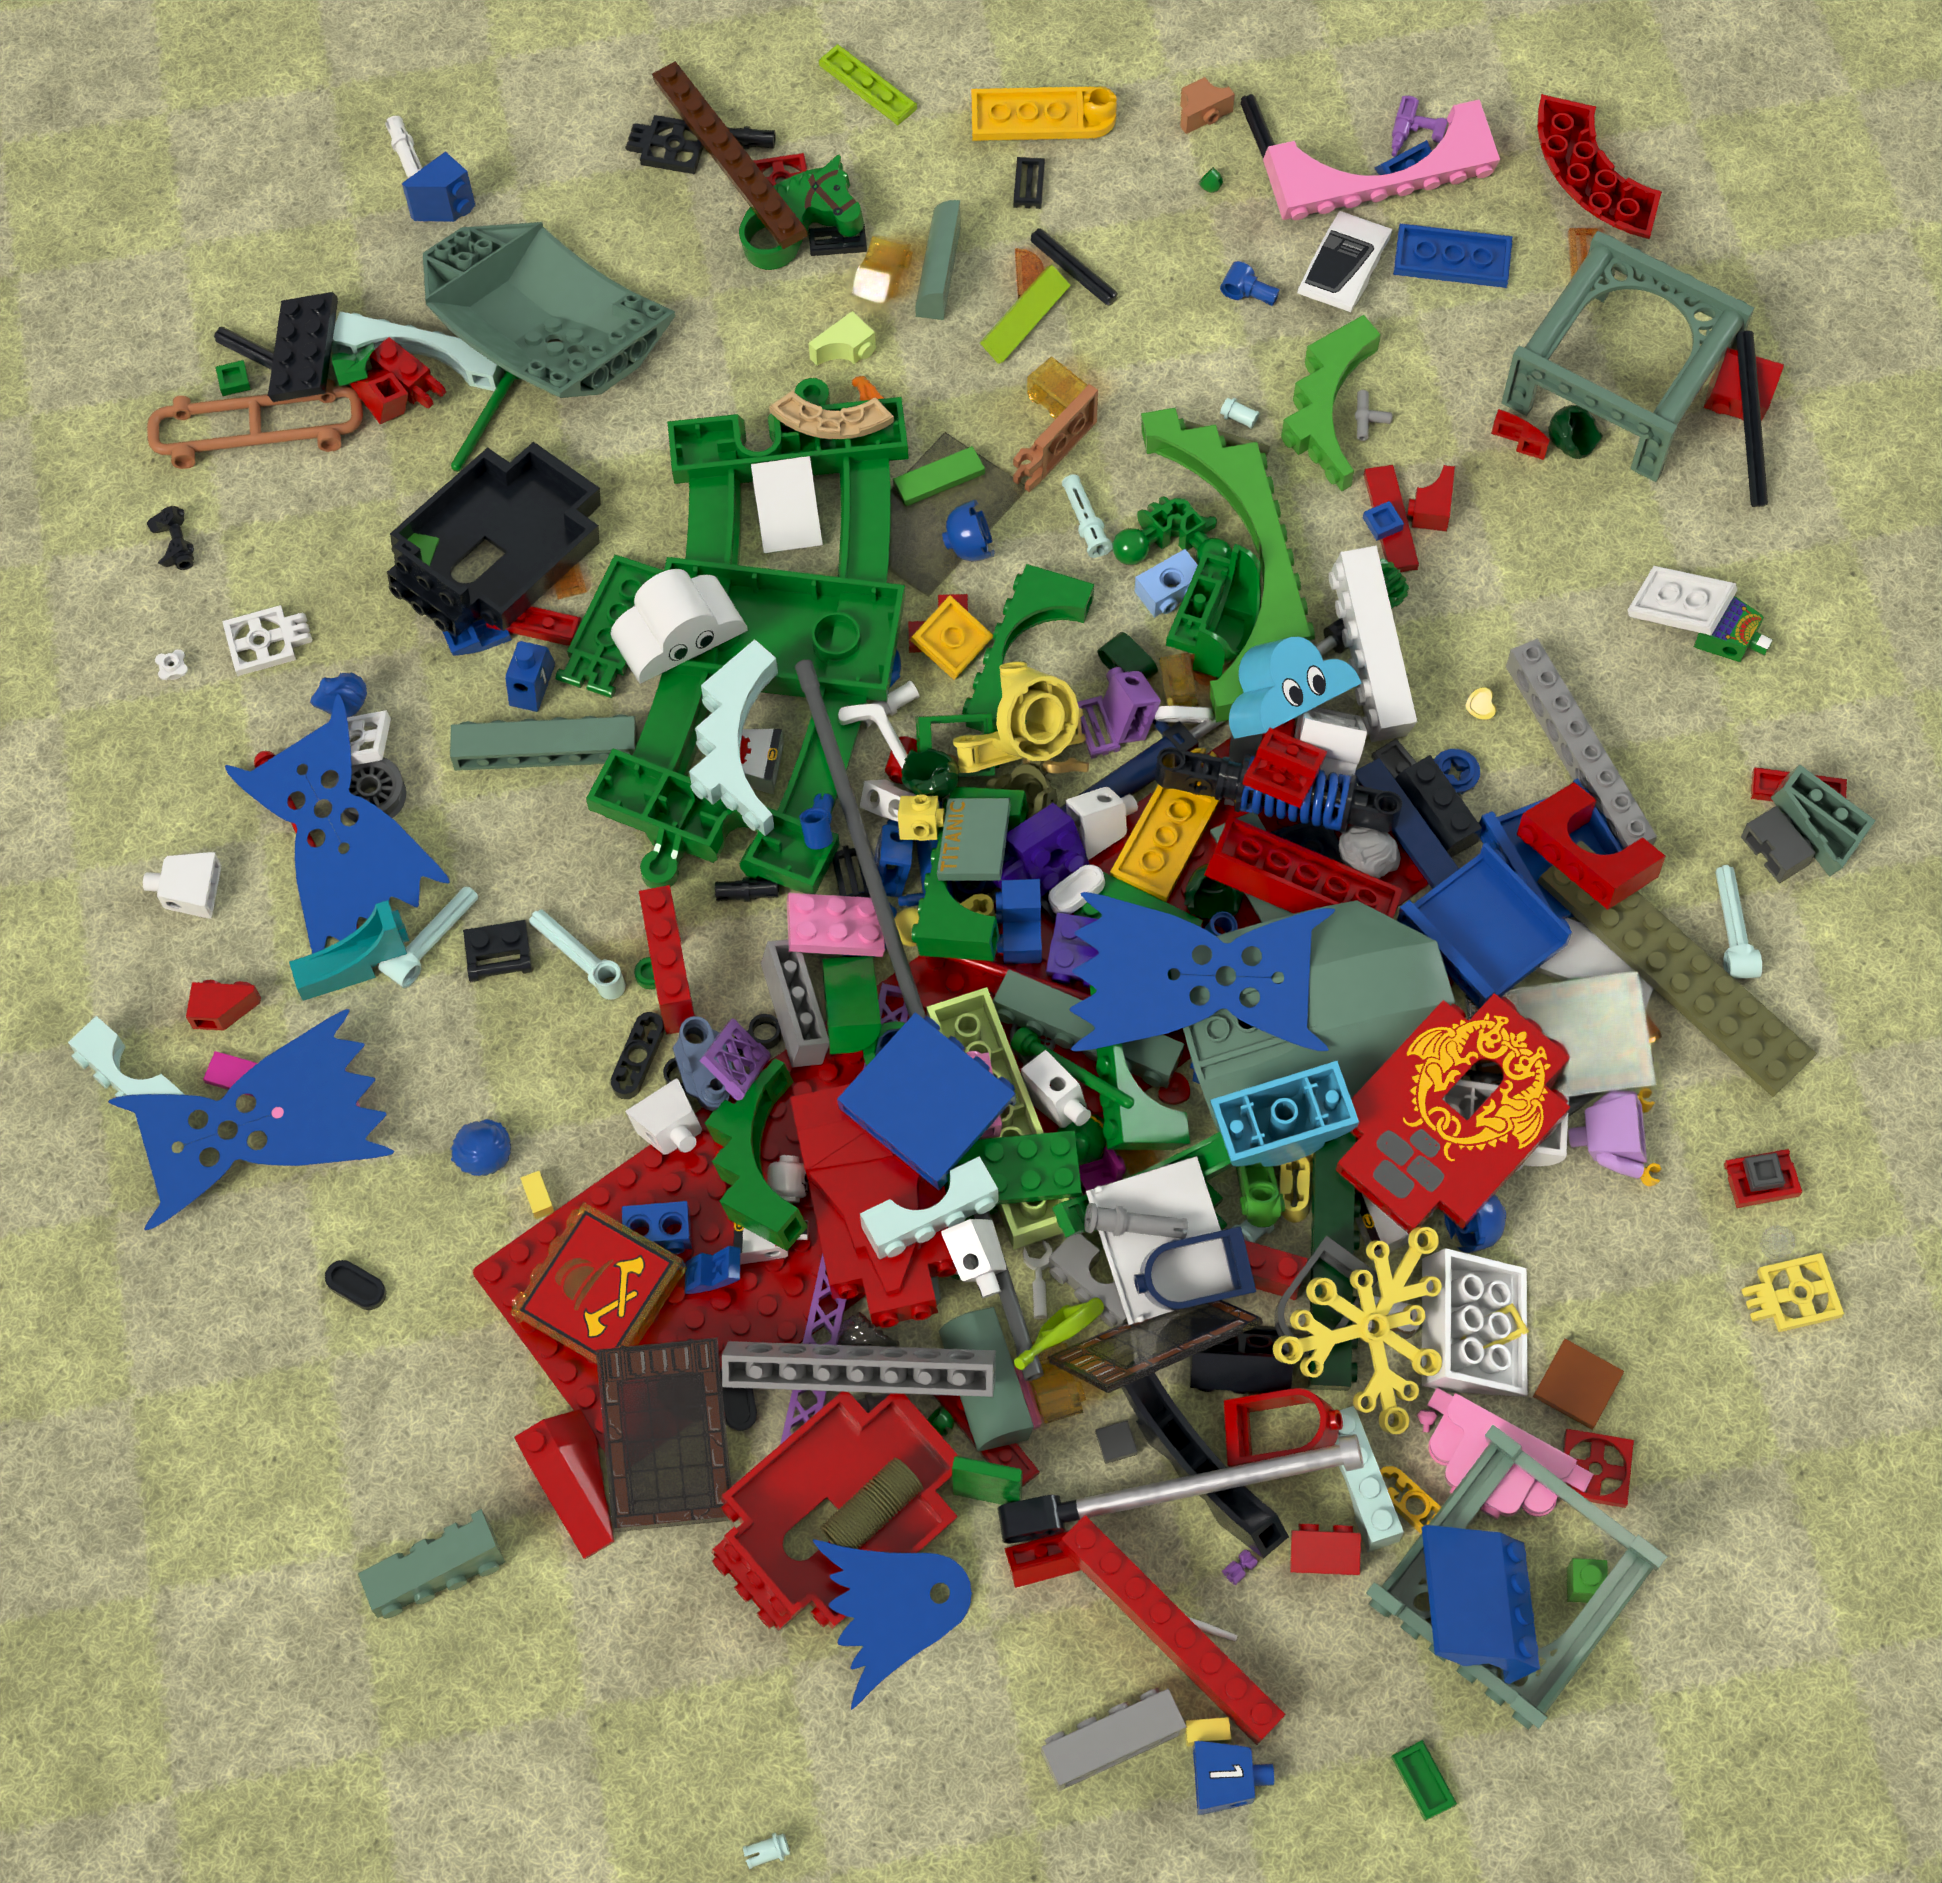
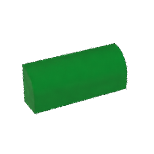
[822,956,881,1054]

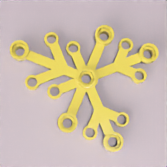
[1273,1226,1442,1435]

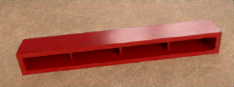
[1058,1515,1286,1745]

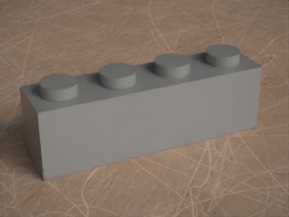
[761,939,829,1068]
[1041,1688,1187,1791]

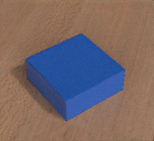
[1363,501,1404,541]

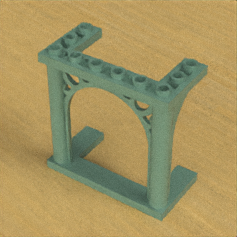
[1501,231,1754,482]
[1366,1425,1668,1730]

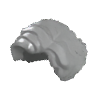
[1338,825,1401,879]

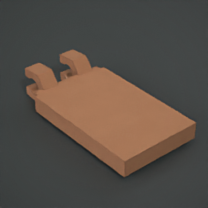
[1013,384,1098,492]

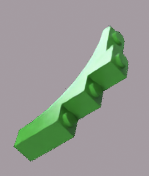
[1281,315,1381,491]

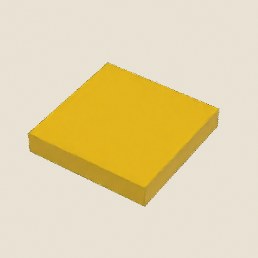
[909,595,993,680]

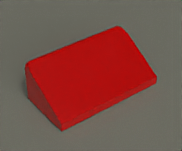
[1004,1532,1081,1588]

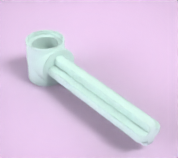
[1715,865,1762,979]
[378,887,478,988]
[529,909,626,1000]

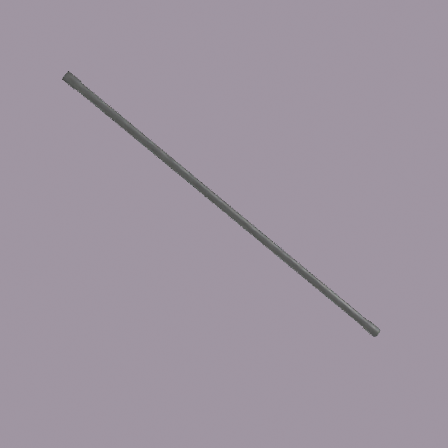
[795,660,1044,1381]

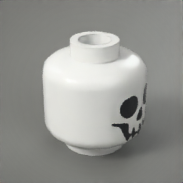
[767,1155,809,1204]

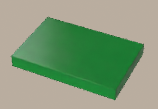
[952,1456,1022,1505]

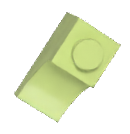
[808,311,876,366]

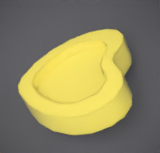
[1466,687,1497,720]

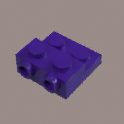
[1046,912,1099,988]

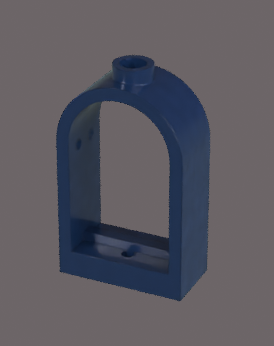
[1134,1226,1256,1310]

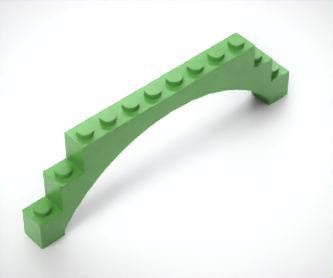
[1141,408,1315,723]

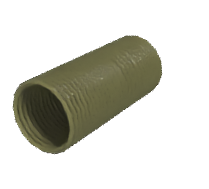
[820,1457,923,1549]

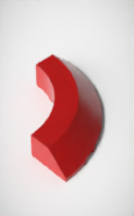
[1537,94,1662,239]

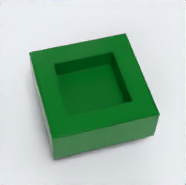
[215,360,251,396]

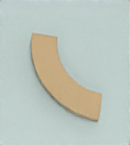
[769,391,894,439]

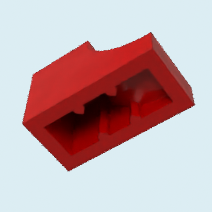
[1407,465,1455,532]

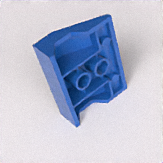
[1422,1525,1540,1684]

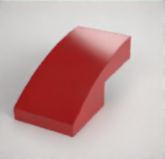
[1491,409,1550,460]

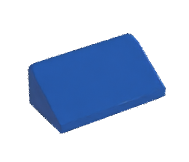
[1374,140,1432,175]

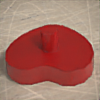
[1158,1072,1190,1105]

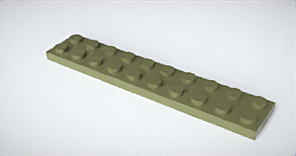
[1537,840,1817,1097]

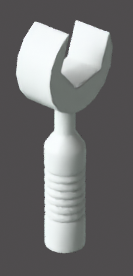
[1023,1240,1053,1319]

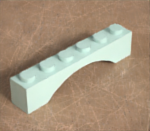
[332,311,504,391]

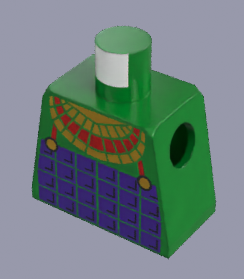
[1693,596,1773,662]

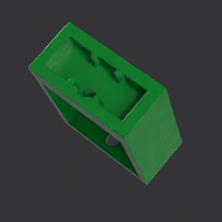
[915,713,1000,777]

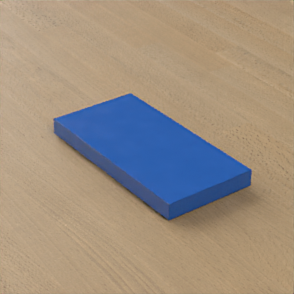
[1393,223,1513,288]

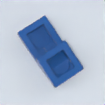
[442,619,512,656]
[685,1246,741,1294]

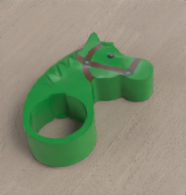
[739,155,864,270]

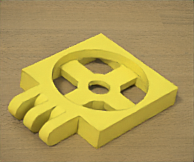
[1741,1253,1844,1332]

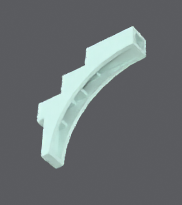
[689,639,778,836]

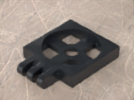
[625,115,704,174]

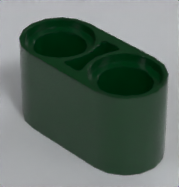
[1097,632,1158,681]

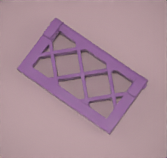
[699,1018,771,1100]

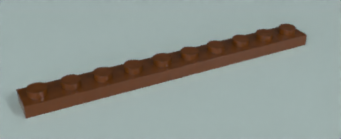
[652,61,808,249]

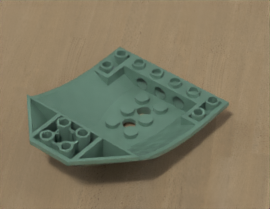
[423,222,675,398]
[1170,900,1456,1132]

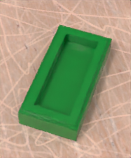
[1391,1740,1457,1821]

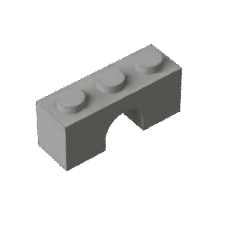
[1049,1234,1128,1327]

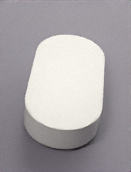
[1155,706,1213,723]
[1048,865,1105,914]

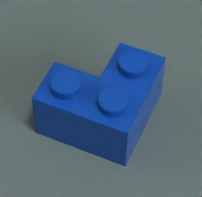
[995,879,1042,964]

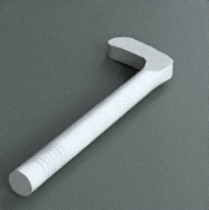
[838,704,908,769]

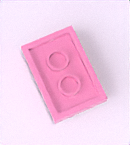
[787,893,885,957]

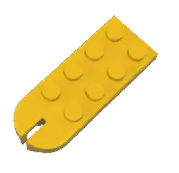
[971,86,1117,141]
[1110,748,1222,902]

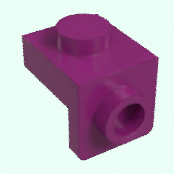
[1079,1146,1126,1195]

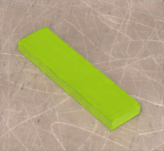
[819,44,917,125]
[980,264,1071,364]

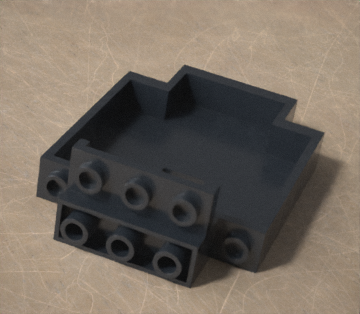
[387,441,601,638]

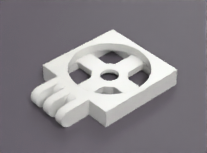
[222,605,313,676]
[347,710,391,765]

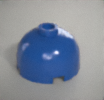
[942,500,995,562]
[1444,1195,1506,1253]

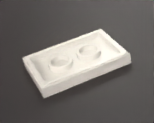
[751,456,823,553]
[1628,566,1737,635]

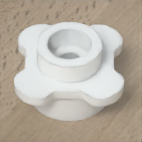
[155,649,188,680]

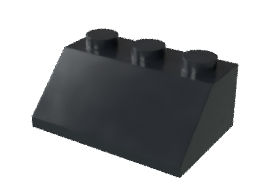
[1395,755,1482,858]
[1190,1321,1293,1394]

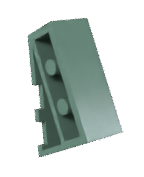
[1771,764,1876,877]

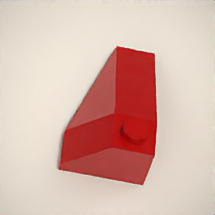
[514,1409,614,1559]

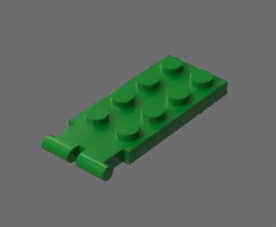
[555,554,664,698]

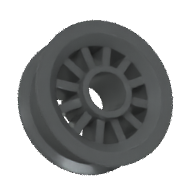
[335,757,406,823]

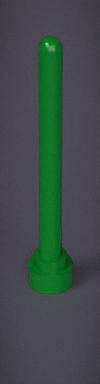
[451,369,519,472]
[1011,1027,1134,1109]

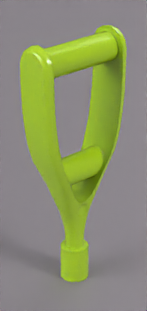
[1014,1297,1104,1370]

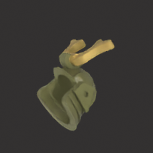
[986,758,1089,819]

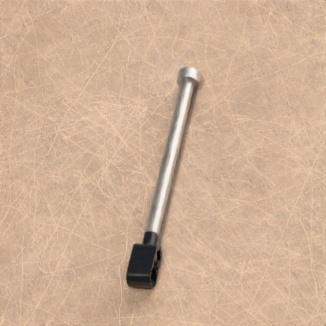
[997,1434,1364,1544]

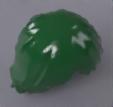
[1548,405,1603,459]
[902,748,960,799]
[1184,864,1244,920]

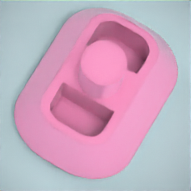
[1417,1410,1437,1432]

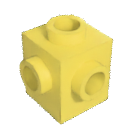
[898,795,945,841]

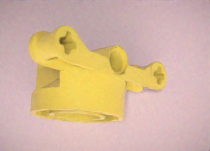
[953,662,1086,773]

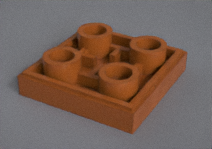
[1533,1338,1624,1430]

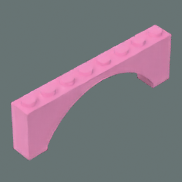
[1263,99,1500,220]

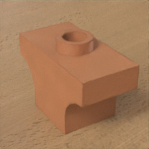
[1180,77,1235,134]

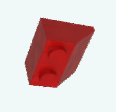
[1704,348,1784,421]

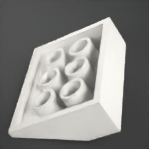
[1422,1248,1528,1397]

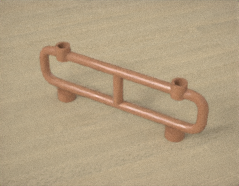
[147,379,363,469]

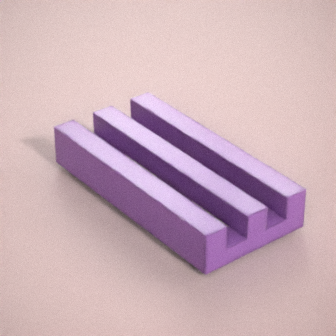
[1077,695,1121,759]

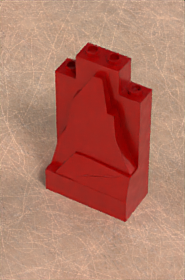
[790,1084,958,1328]

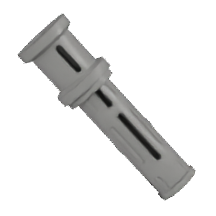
[1084,1203,1188,1239]

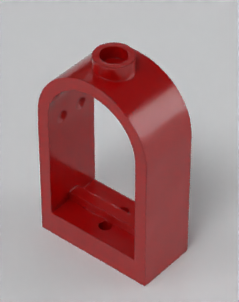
[1224,1388,1343,1467]

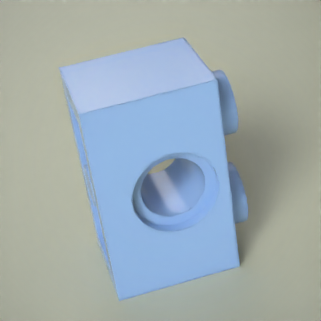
[1134,549,1198,618]

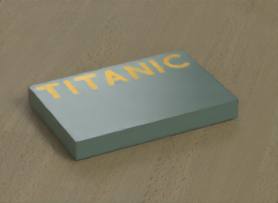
[937,798,1011,881]

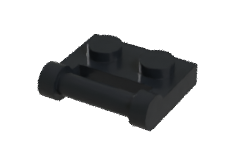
[463,920,533,983]

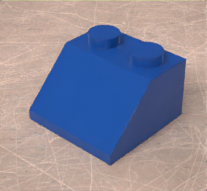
[402,151,476,222]

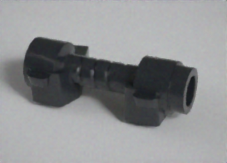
[147,506,194,570]

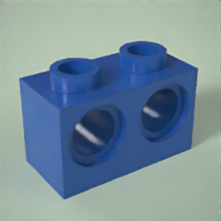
[622,1201,692,1254]

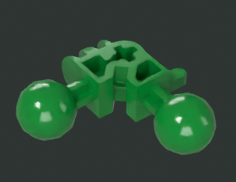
[1112,496,1232,565]

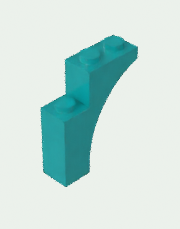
[289,900,409,1001]

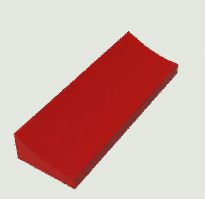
[1204,816,1403,919]

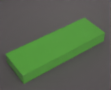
[893,446,985,507]

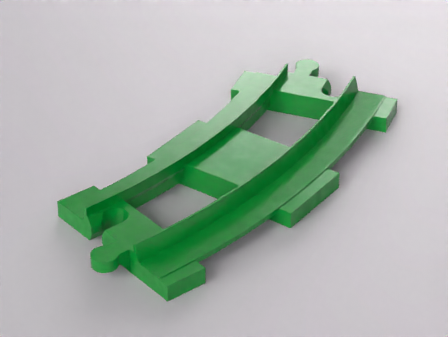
[586,378,909,894]

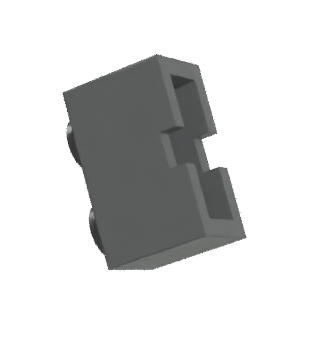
[1741,806,1815,884]

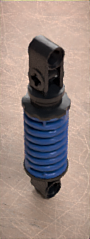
[1155,747,1402,834]

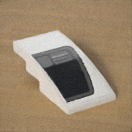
[1297,211,1392,312]

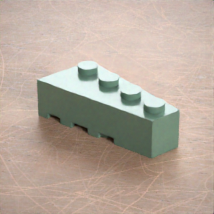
[358,1509,505,1619]

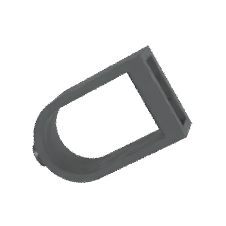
[1274,1236,1378,1353]

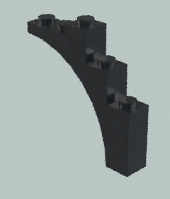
[1118,1358,1289,1559]

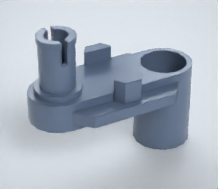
[673,1016,733,1111]

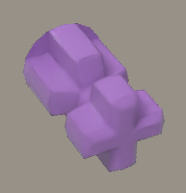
[1222,1549,1258,1585]

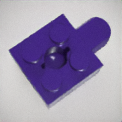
[993,803,1089,897]

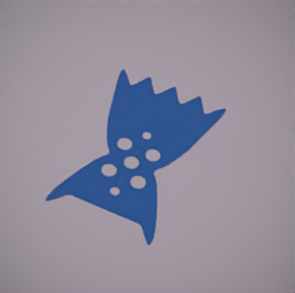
[225,694,450,954]
[1069,892,1335,1051]
[108,1009,394,1230]

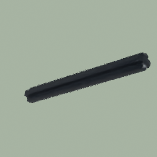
[1736,330,1768,507]

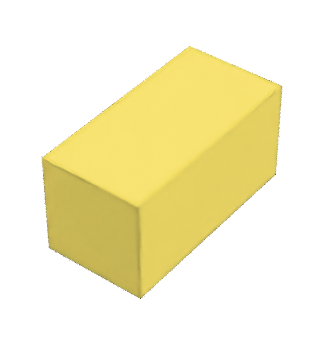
[520,1171,554,1219]
[1185,1717,1231,1746]

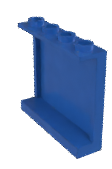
[1479,778,1623,919]
[1397,842,1572,1009]
[837,1012,1016,1190]

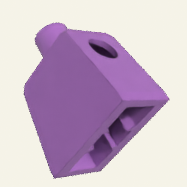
[1103,667,1161,744]

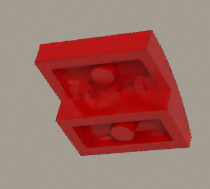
[1242,728,1327,808]

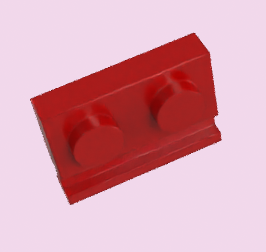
[1724,1149,1802,1208]

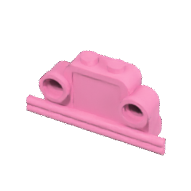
[1427,1388,1594,1519]

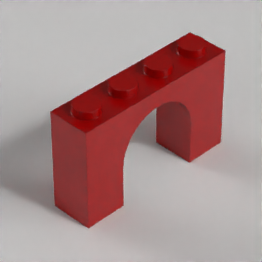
[1517,782,1666,910]
[639,885,695,1035]

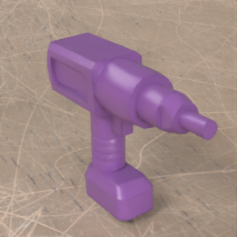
[1391,95,1448,157]

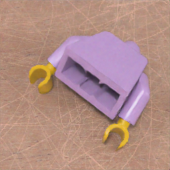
[1568,1088,1661,1186]

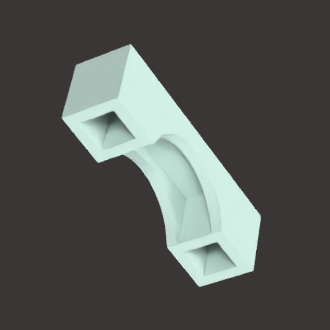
[68,1016,184,1097]
[860,1156,998,1260]
[1335,1406,1404,1552]

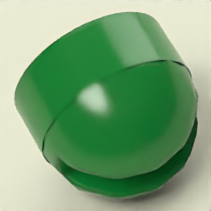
[1198,167,1223,193]
[927,1406,954,1436]

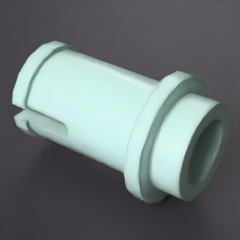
[1220,398,1259,429]
[743,1832,790,1869]

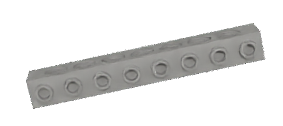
[1506,638,1657,849]
[722,1341,996,1397]

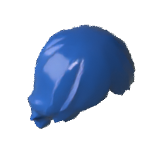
[310,672,367,718]
[450,1119,511,1176]

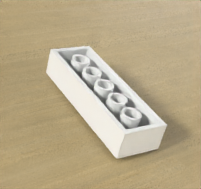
[1329,546,1417,743]

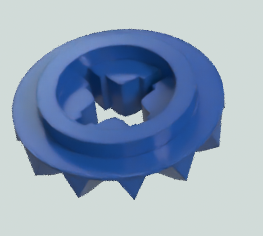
[1434,749,1480,795]

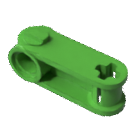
[1236,1162,1285,1228]

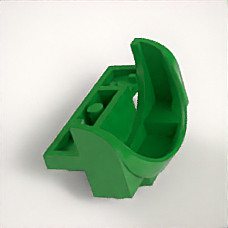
[1166,544,1261,678]

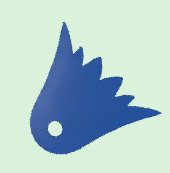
[812,1539,972,1710]

